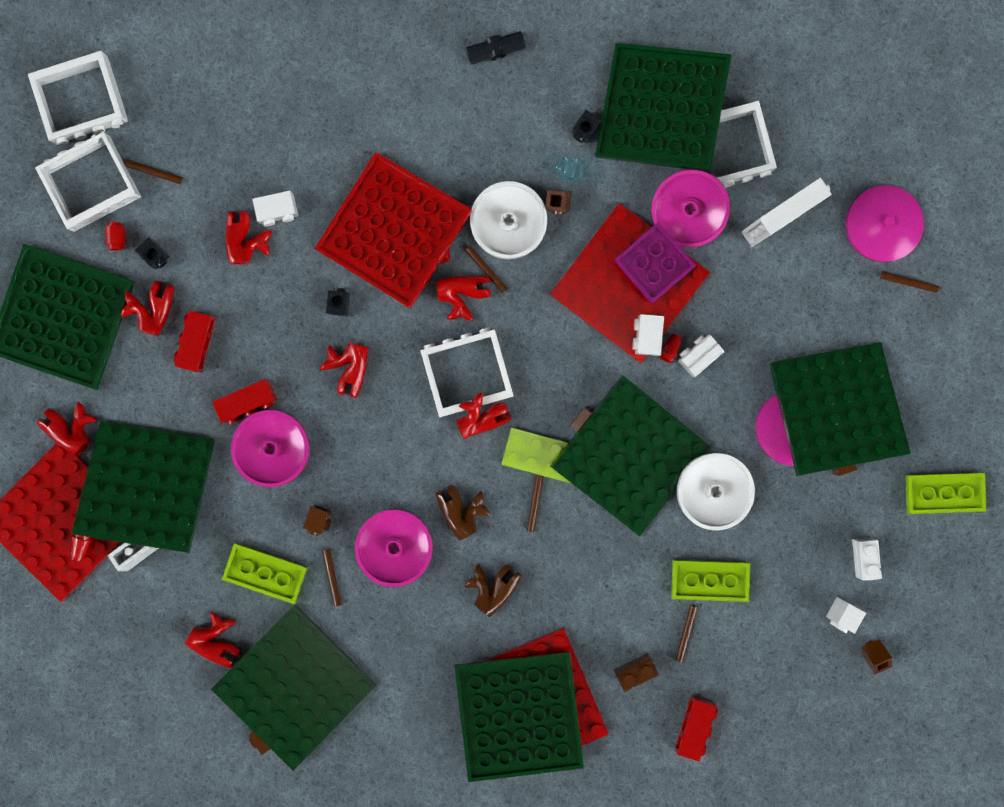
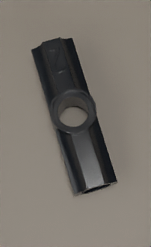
[466,31,526,65]

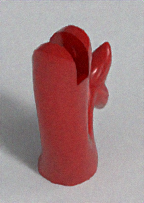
[225,210,272,265]
[436,275,491,321]
[121,280,175,337]
[320,343,369,398]
[456,392,511,439]
[37,402,97,455]
[184,612,241,668]

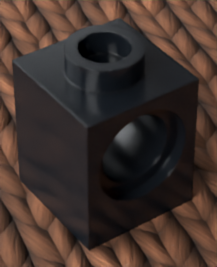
[572,110,602,144]
[135,237,170,269]
[326,287,350,317]

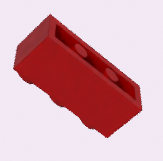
[173,310,216,373]
[212,379,278,425]
[675,695,718,762]

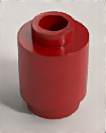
[105,222,126,251]

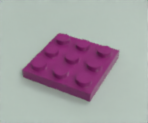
[613,222,696,304]

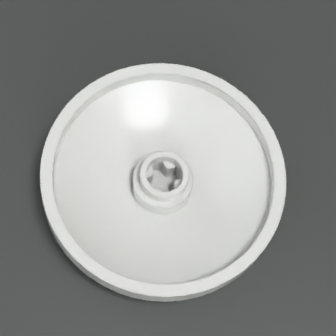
[470,181,547,260]
[677,453,755,530]

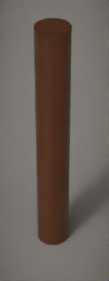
[125,159,182,184]
[465,246,508,293]
[880,271,939,293]
[527,475,544,532]
[322,548,342,606]
[675,605,698,663]

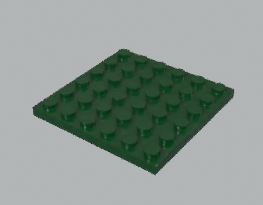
[595,43,732,172]
[0,244,135,390]
[769,342,911,476]
[550,375,710,536]
[71,421,215,553]
[211,605,376,771]
[454,651,584,782]

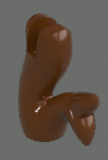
[435,485,490,541]
[464,564,522,617]

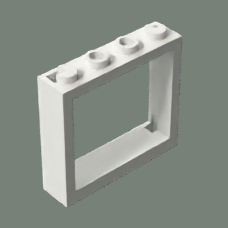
[28,51,128,145]
[718,101,777,188]
[35,132,141,232]
[741,178,832,247]
[420,327,514,417]

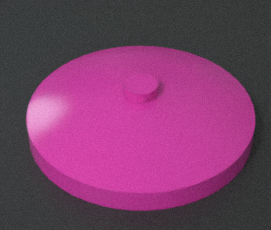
[652,169,730,247]
[845,185,924,262]
[755,394,794,466]
[231,410,310,487]
[355,509,433,587]

